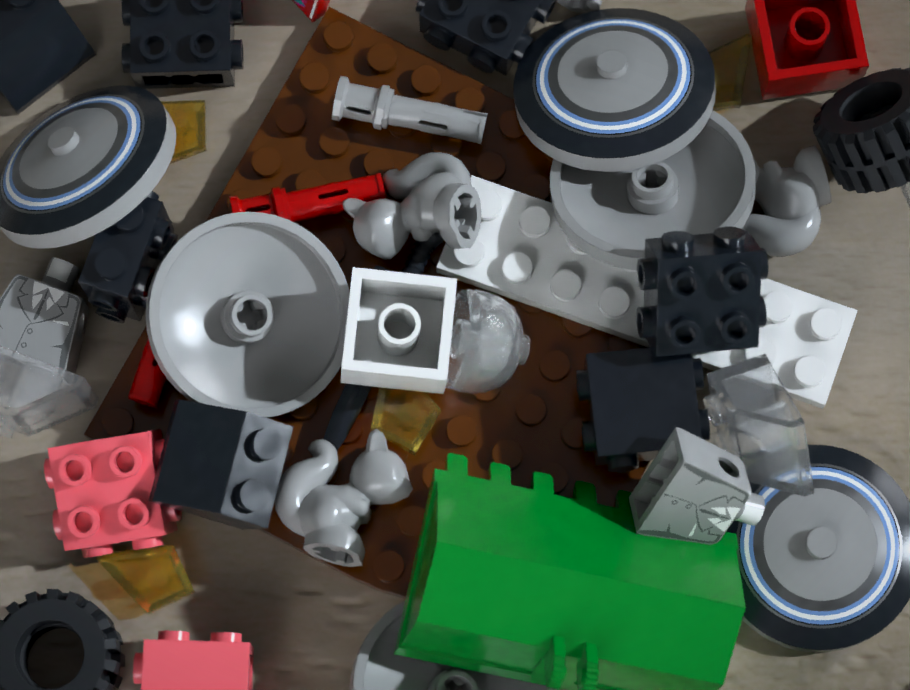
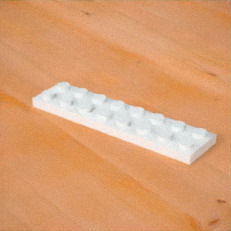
[436,175,858,409]

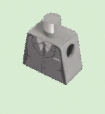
[0,257,89,387]
[629,427,765,545]

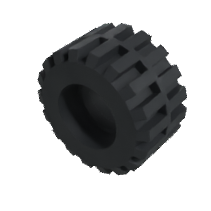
[813,68,910,194]
[0,589,125,690]

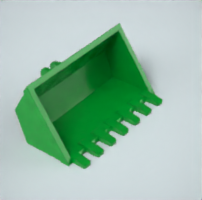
[394,453,746,690]

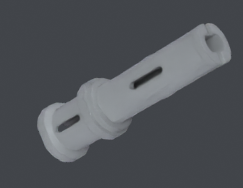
[332,76,488,144]

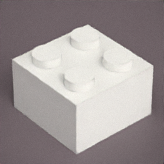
[341,267,457,394]

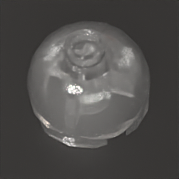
[445,289,530,393]

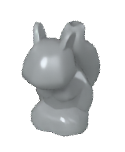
[742,145,831,257]
[343,152,481,259]
[274,428,413,567]

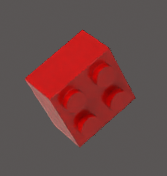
[745,0,869,100]

